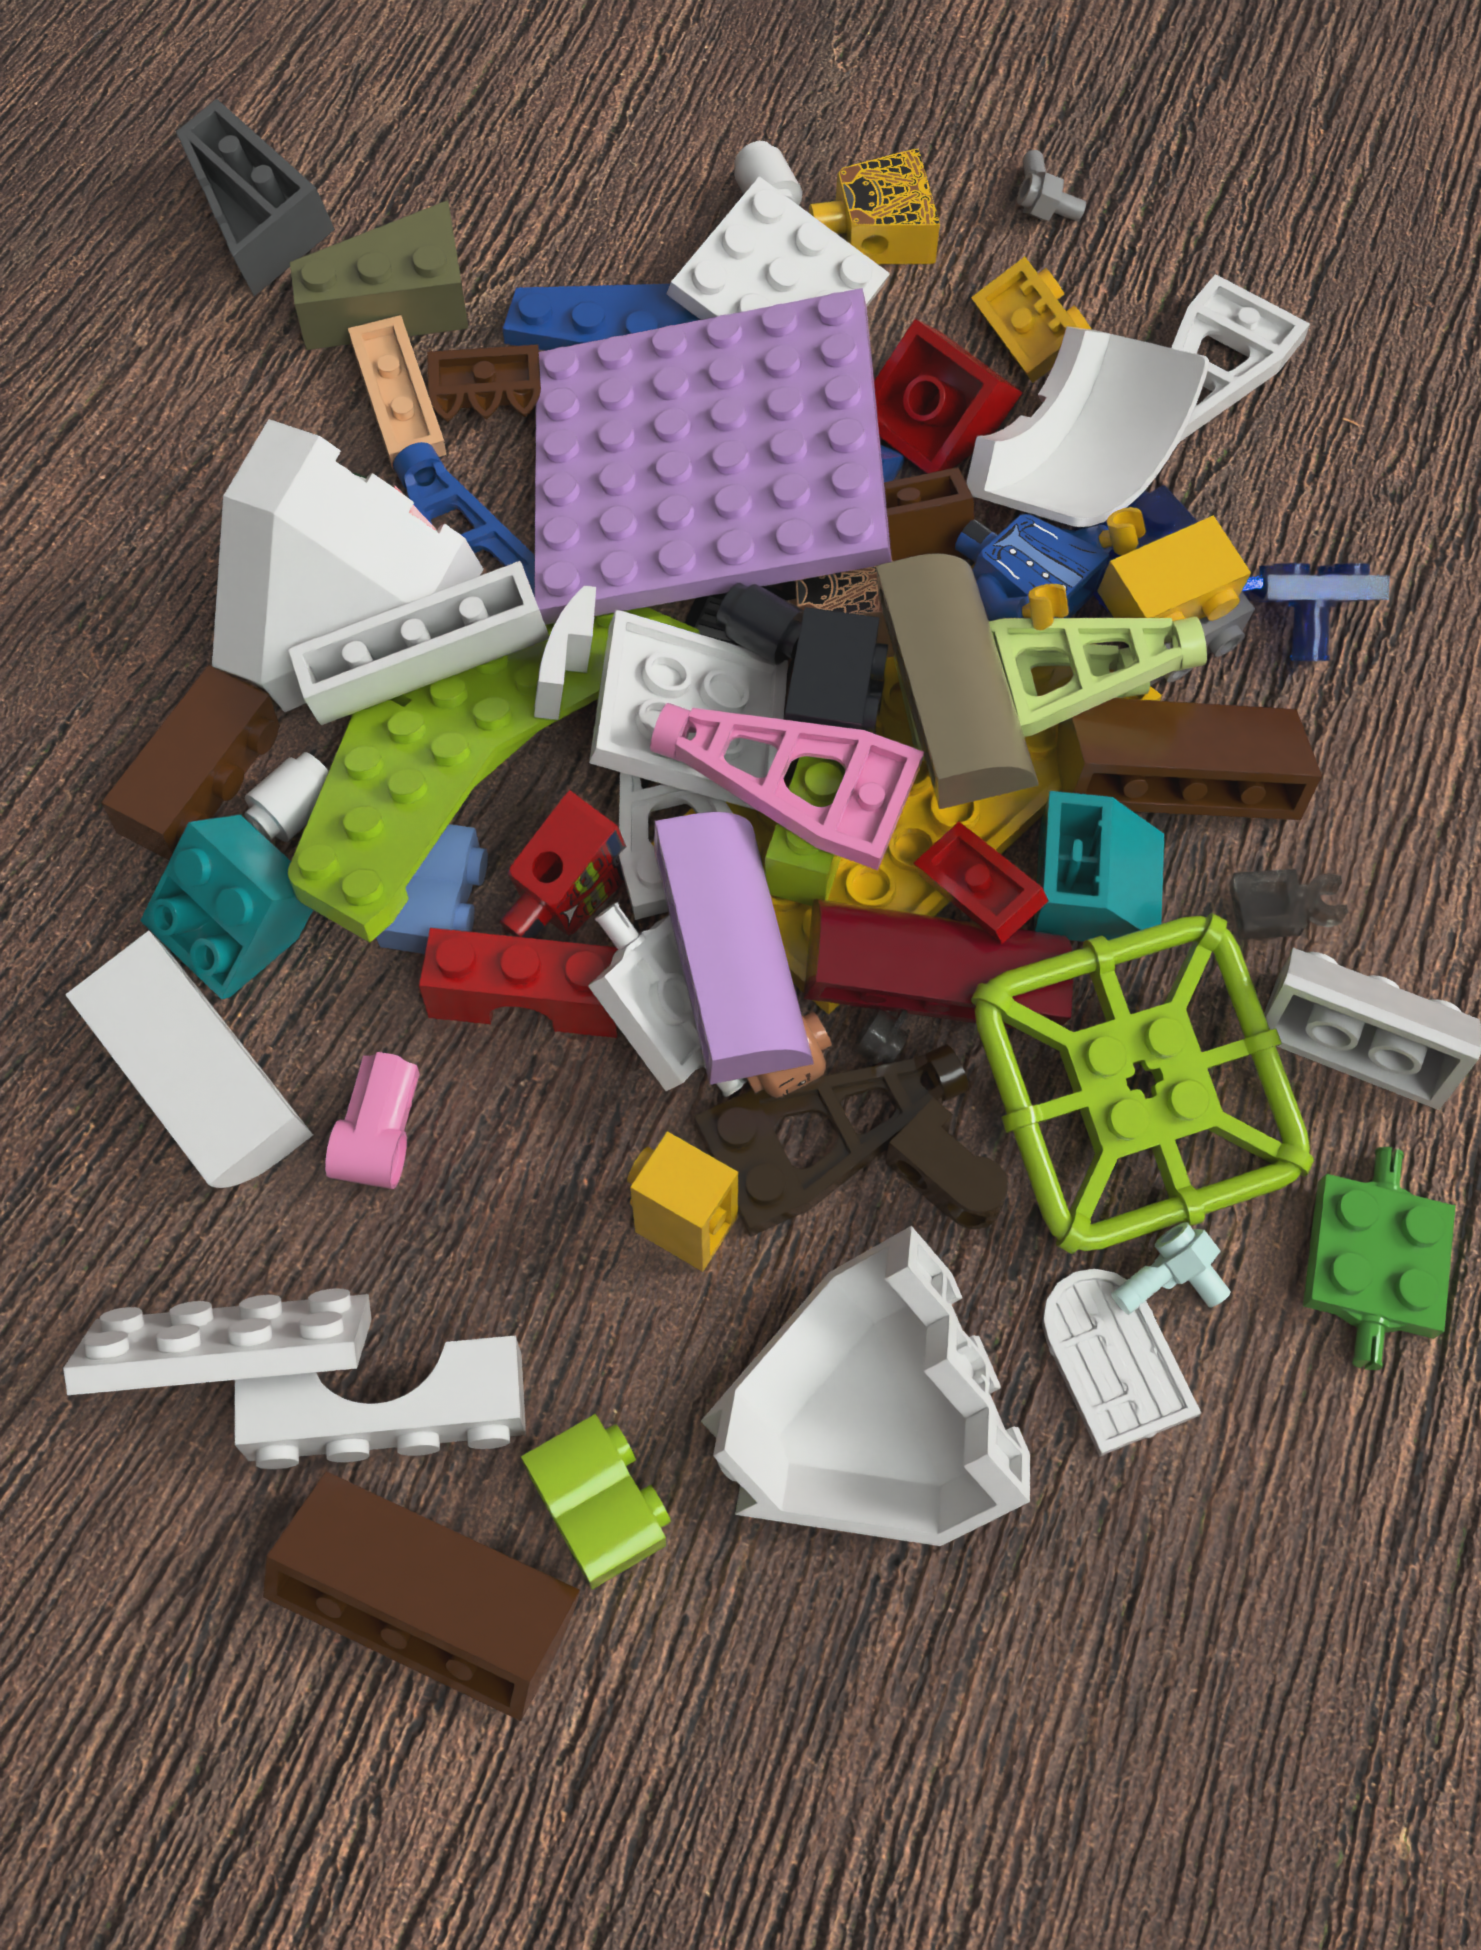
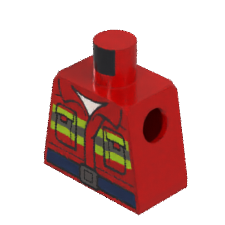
[499,790,627,939]

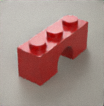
[419,928,618,1038]

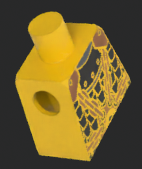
[809,149,940,264]

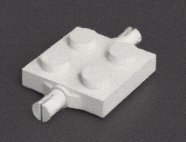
[588,902,747,1097]

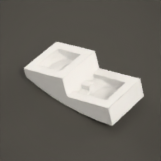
[534,586,596,720]

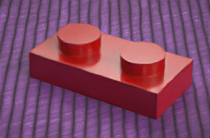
[913,821,1049,944]

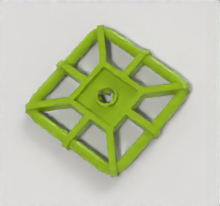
[971,913,1314,1254]

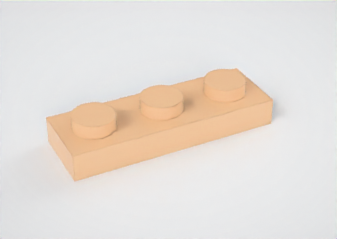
[348,315,446,469]

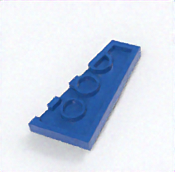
[503,284,701,351]

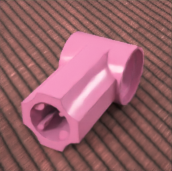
[325,1052,420,1189]

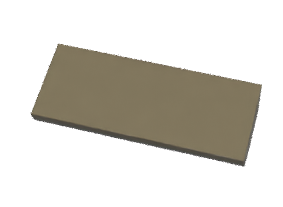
[876,554,1039,809]

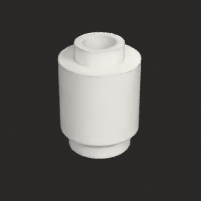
[734,141,803,205]
[244,752,329,842]

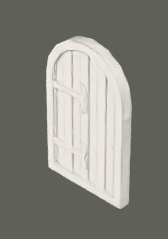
[1042,1269,1201,1456]

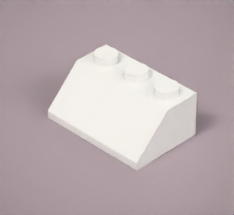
[1264,948,1481,1110]

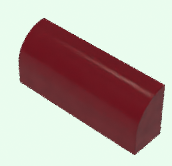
[804,899,1074,1029]

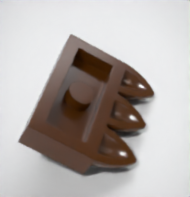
[427,345,541,422]

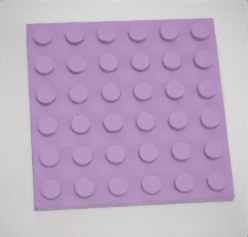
[535,288,892,625]

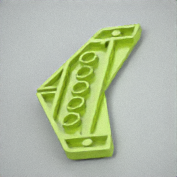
[288,607,700,943]

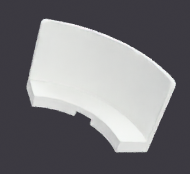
[966,326,1209,527]

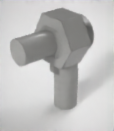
[1017,150,1086,222]

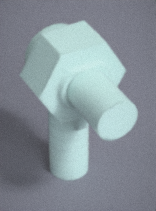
[1111,1222,1231,1315]

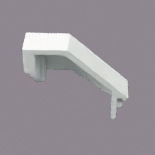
[212,419,483,712]
[701,1226,1030,1546]

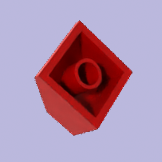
[874,318,1023,474]

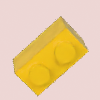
[1097,515,1251,643]
[627,1131,738,1272]

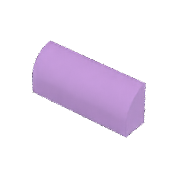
[654,812,813,1085]

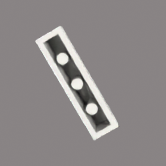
[288,561,549,725]
[65,930,313,1188]

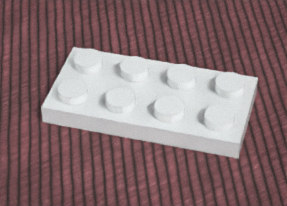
[63,1288,371,1395]

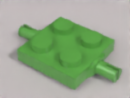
[1303,1147,1456,1370]

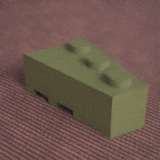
[290,200,468,350]

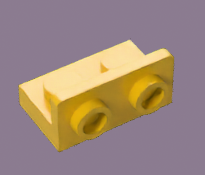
[971,256,1092,383]

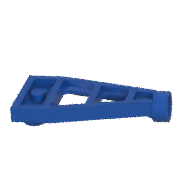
[393,442,535,597]

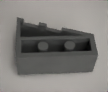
[176,99,335,296]

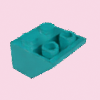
[1034,791,1164,942]
[140,815,313,1000]

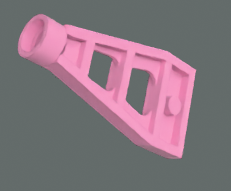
[650,703,924,870]

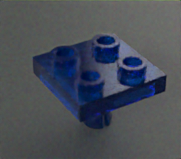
[1242,563,1390,661]

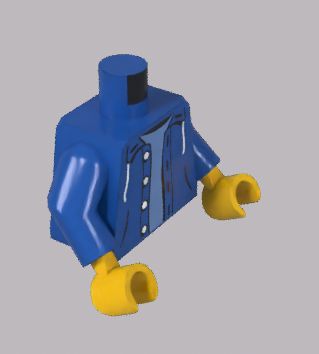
[955,507,1146,630]

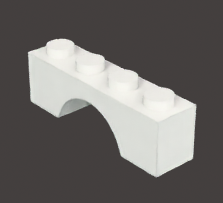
[235,1335,526,1469]

